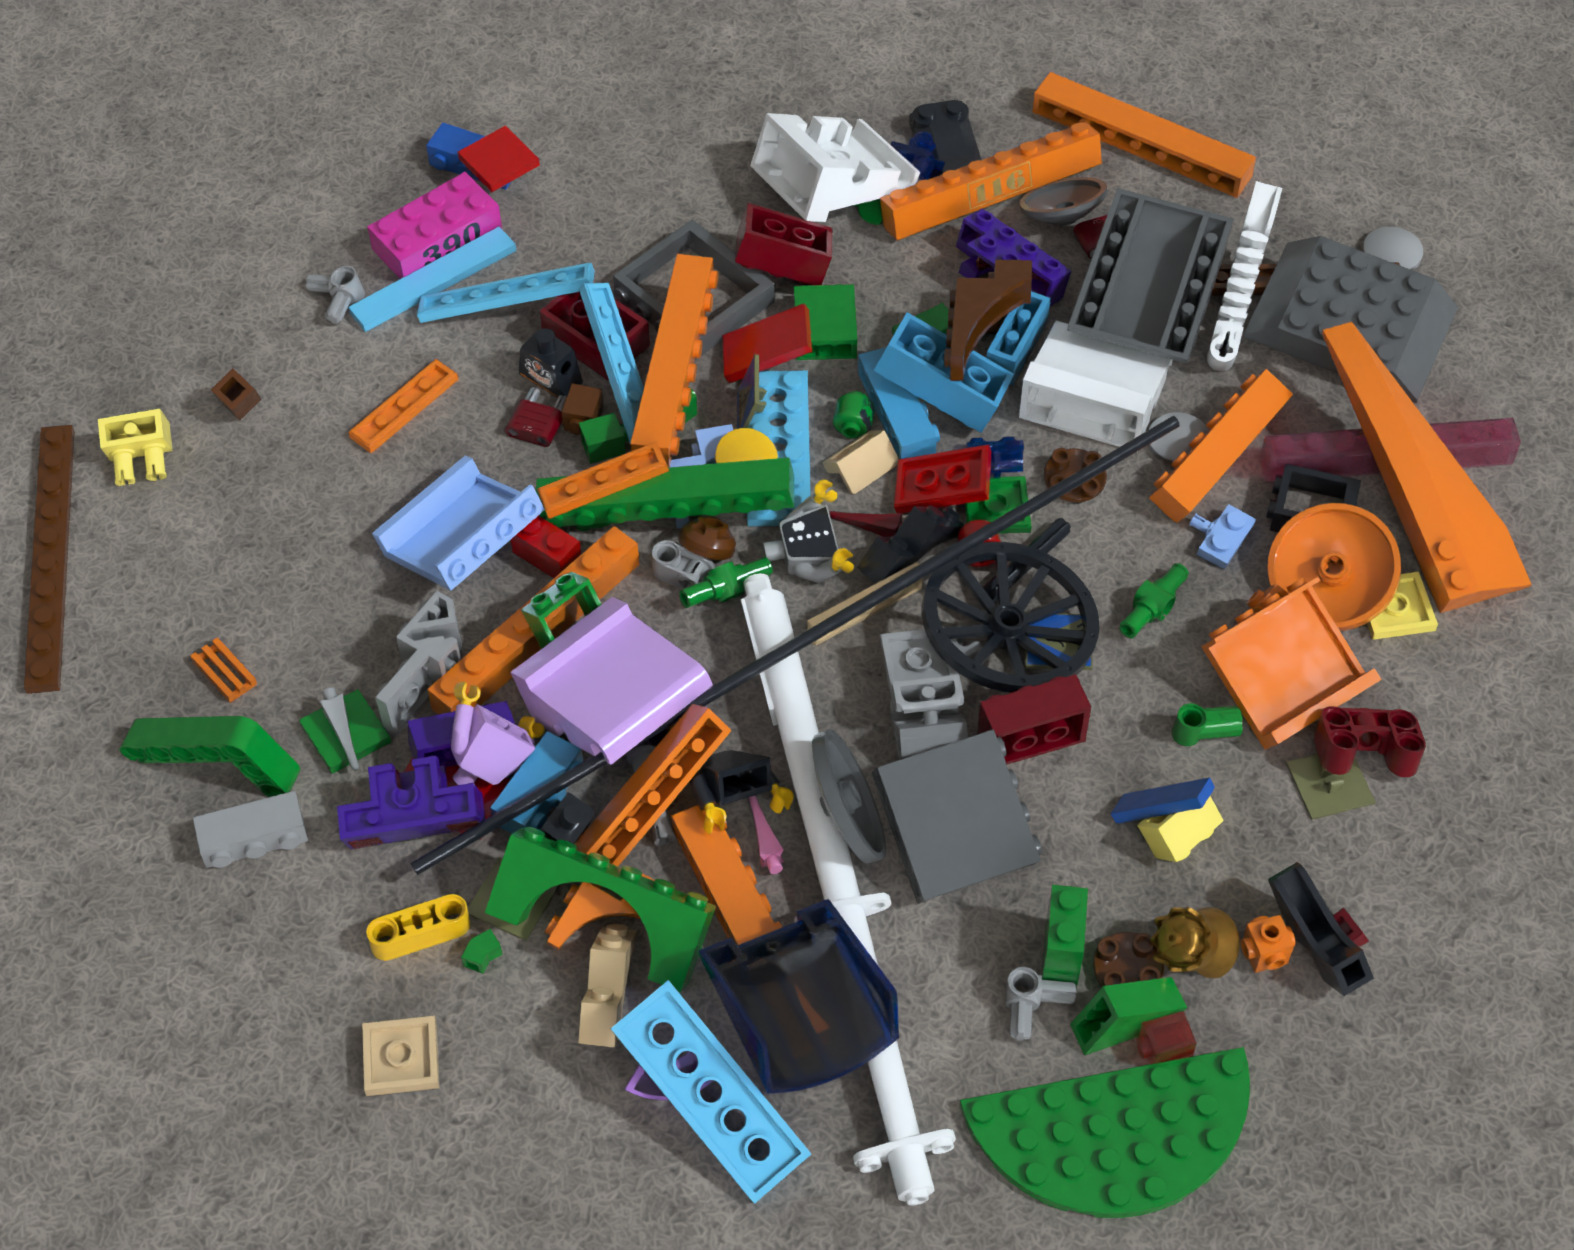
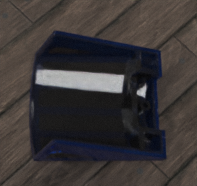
[699,899,899,1094]

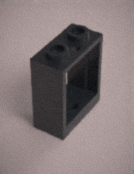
[1266,464,1361,532]

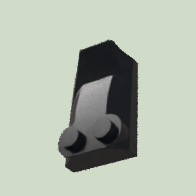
[909,100,981,180]

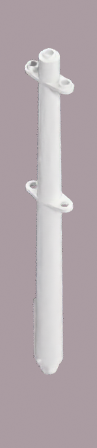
[741,573,956,1205]

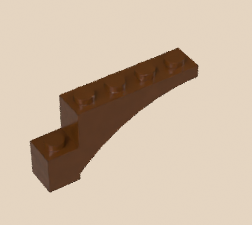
[944,260,1032,381]

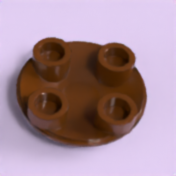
[1044,448,1107,502]
[1093,932,1164,987]

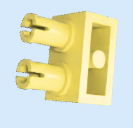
[98,409,173,486]

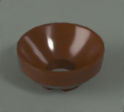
[678,515,736,560]

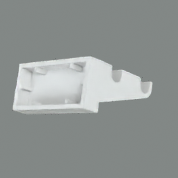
[750,113,920,222]
[1019,320,1173,452]

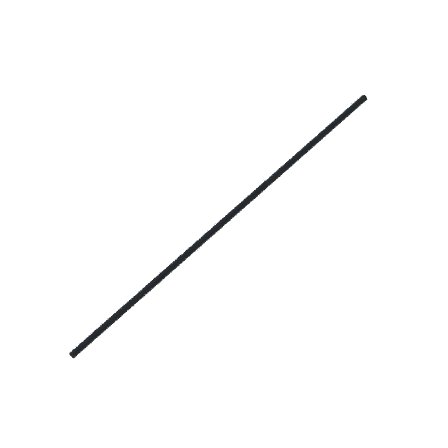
[410,416,1180,875]

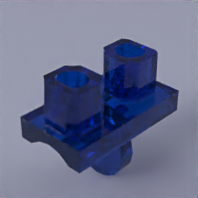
[890,131,945,180]
[966,436,1024,478]

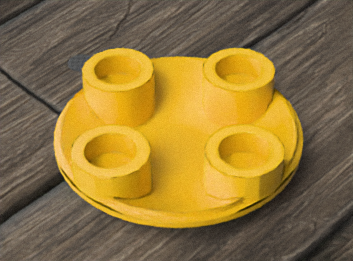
[714,428,778,463]

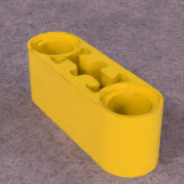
[366,894,471,961]

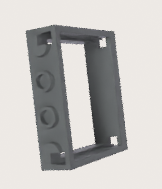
[613,219,775,360]

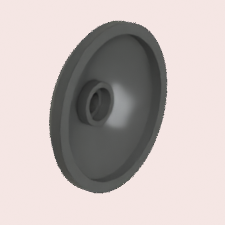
[1019,177,1108,225]

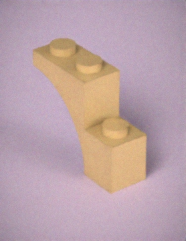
[579,924,637,1047]

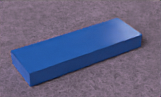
[1110,777,1215,823]

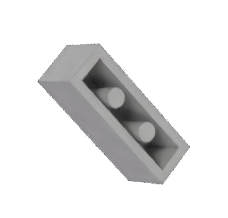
[193,791,308,868]

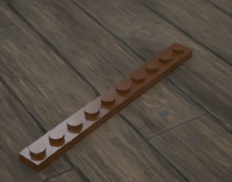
[24,425,75,694]

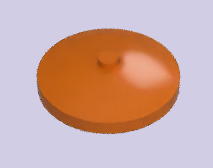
[1267,503,1401,631]

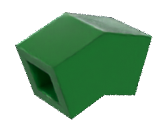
[461,928,503,974]

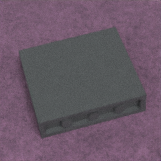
[872,729,1042,904]

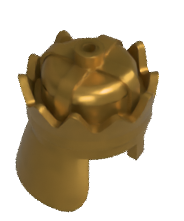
[1151,906,1240,978]

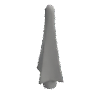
[320,687,359,771]

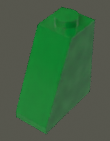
[1070,977,1187,1055]

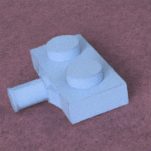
[1189,504,1257,569]

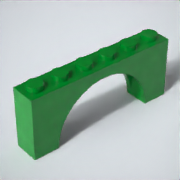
[485,827,716,992]

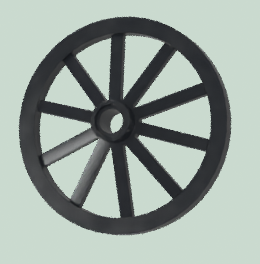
[921,542,1100,693]

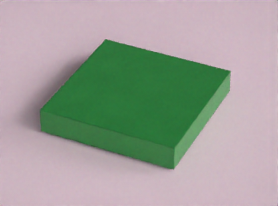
[964,476,1032,534]
[299,689,391,774]

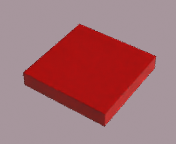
[458,125,540,192]

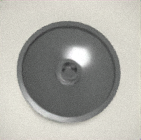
[812,729,886,864]

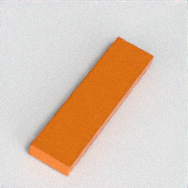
[348,359,459,453]
[537,441,669,519]

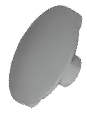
[1363,227,1423,269]
[1149,412,1208,462]

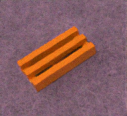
[190,637,257,703]

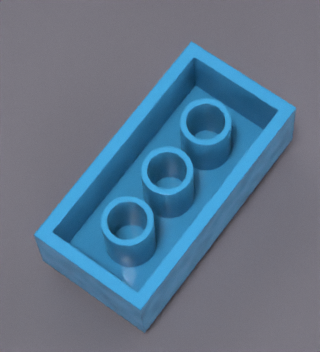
[873,312,1014,433]

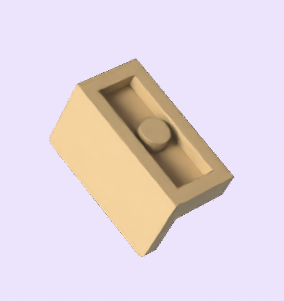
[822,430,899,494]

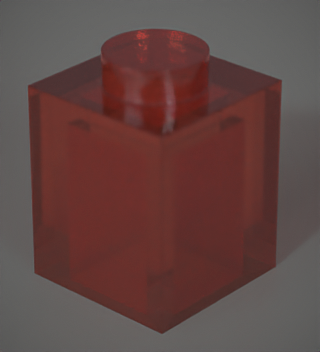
[1136,1011,1197,1064]

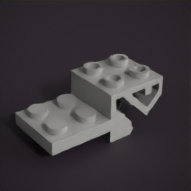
[375,591,463,738]
[880,627,968,760]

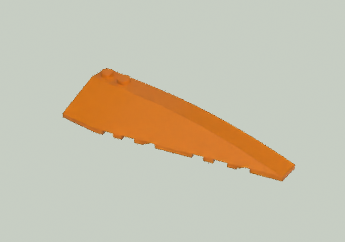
[1321,322,1532,613]

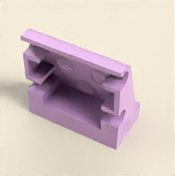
[510,597,713,765]

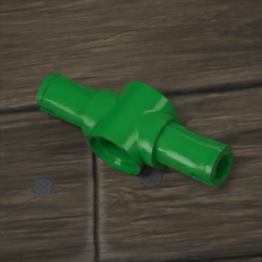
[679,557,773,608]
[1119,563,1189,639]

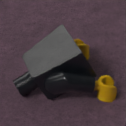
[689,750,794,834]

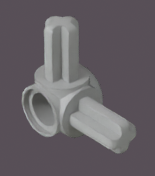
[306,266,365,324]
[1005,967,1076,1041]

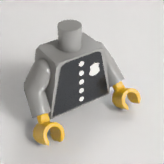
[763,480,854,583]

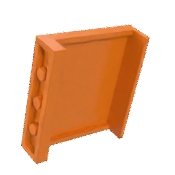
[1201,577,1382,750]

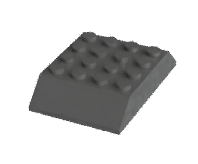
[1067,188,1234,363]
[1243,236,1458,403]

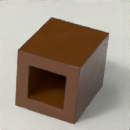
[211,368,262,420]
[562,383,604,435]

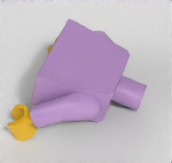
[451,682,545,785]

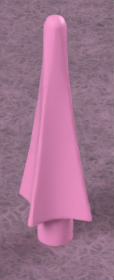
[748,796,784,874]

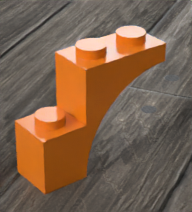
[544,873,655,950]

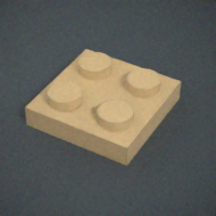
[362,1016,440,1096]

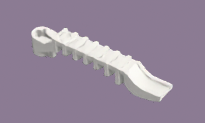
[1207,181,1282,372]

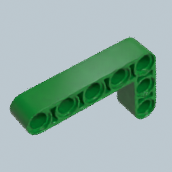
[119,716,301,797]

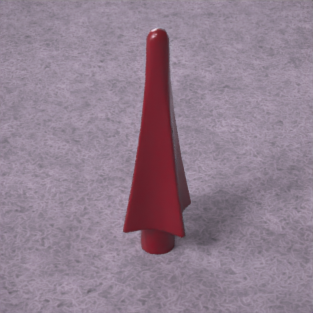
[829,511,903,537]

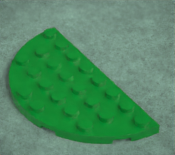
[960,1047,1250,1218]

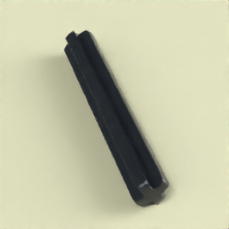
[983,518,1071,602]

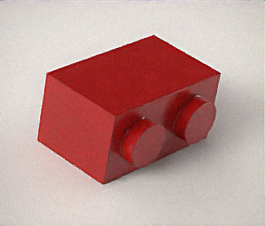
[510,515,581,578]

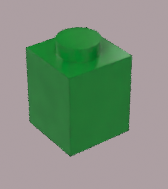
[579,413,629,464]

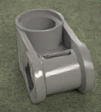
[652,540,715,590]

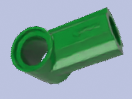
[1171,703,1243,746]

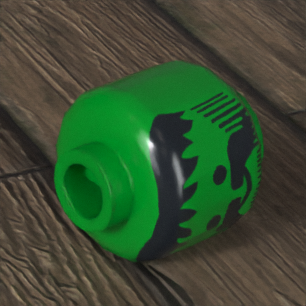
[832,391,875,439]

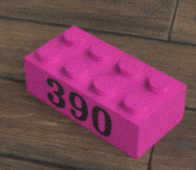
[367,172,502,279]

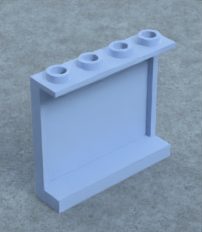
[372,455,545,591]

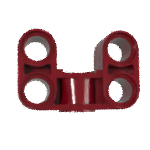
[1314,706,1426,778]

